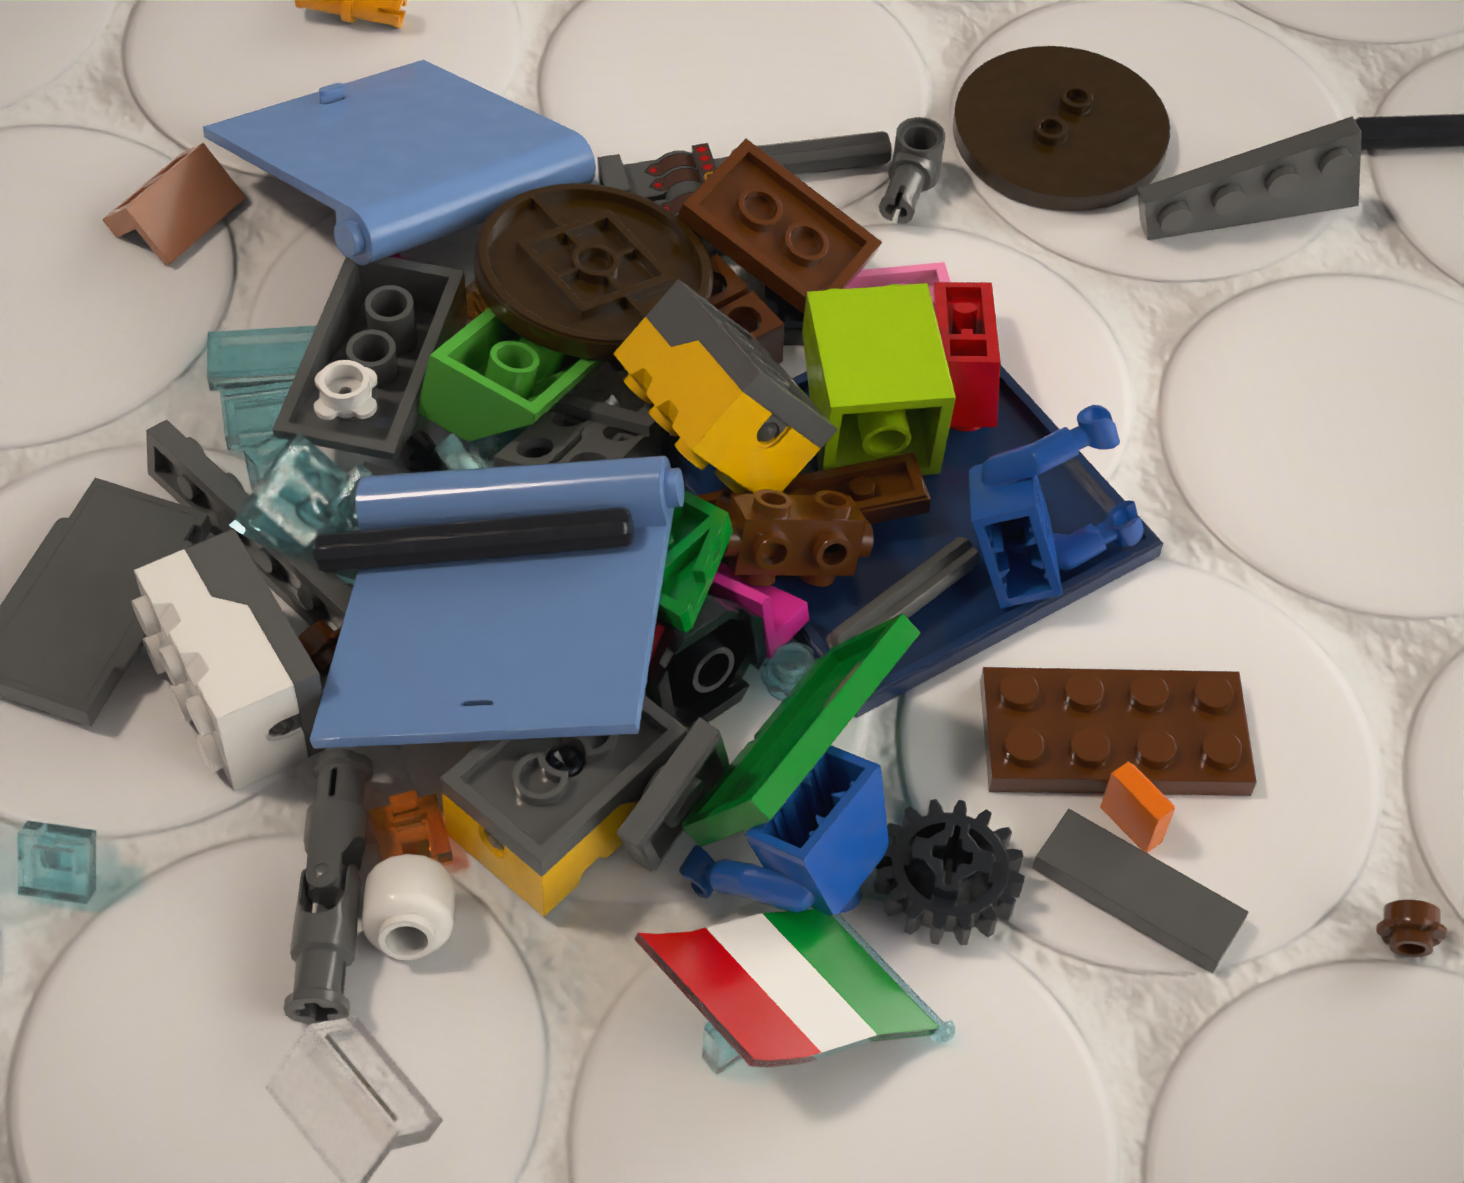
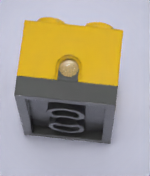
[613,279,838,494]
[440,695,687,917]

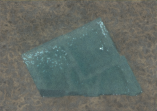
[229,432,374,553]

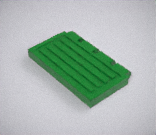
[682,613,920,847]

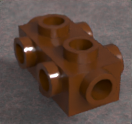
[716,489,873,587]

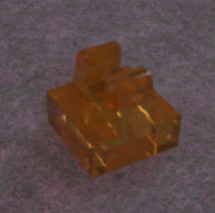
[369,790,453,866]

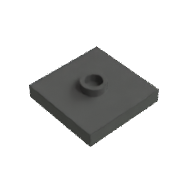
[616,717,730,872]

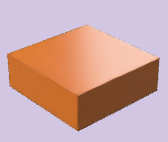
[1100,761,1175,853]

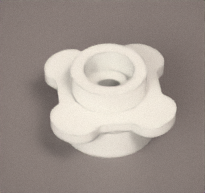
[314,360,377,420]

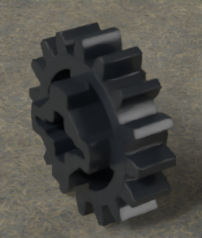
[874,799,1025,946]

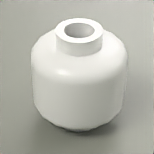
[361,854,456,960]

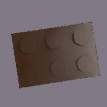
[677,138,882,314]

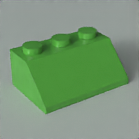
[417,308,604,442]

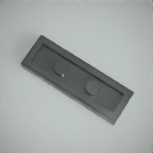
[1032,809,1249,974]

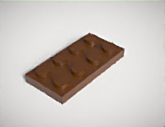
[980,667,1257,796]

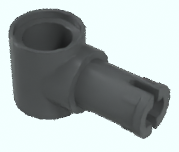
[879,117,946,224]

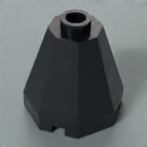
[644,593,767,727]

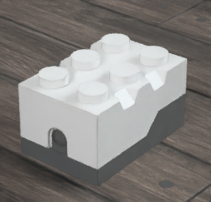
[131,528,328,791]

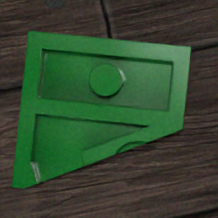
[657,490,733,633]

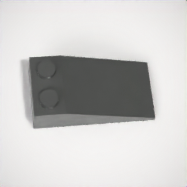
[272,257,468,461]

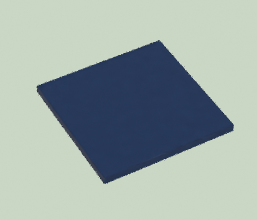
[661,365,1164,718]

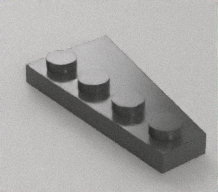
[1137,116,1362,240]

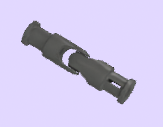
[284,749,373,1026]

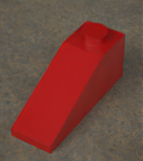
[933,282,1001,432]

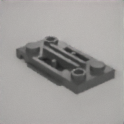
[0,477,212,727]

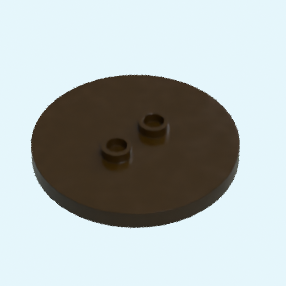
[953,46,1170,211]
[474,183,713,360]

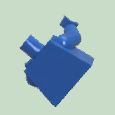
[969,405,1144,609]
[679,745,889,916]

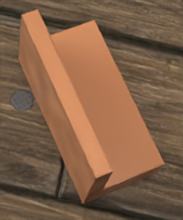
[102,143,246,266]

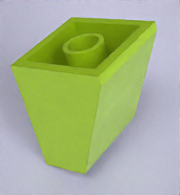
[802,283,956,475]

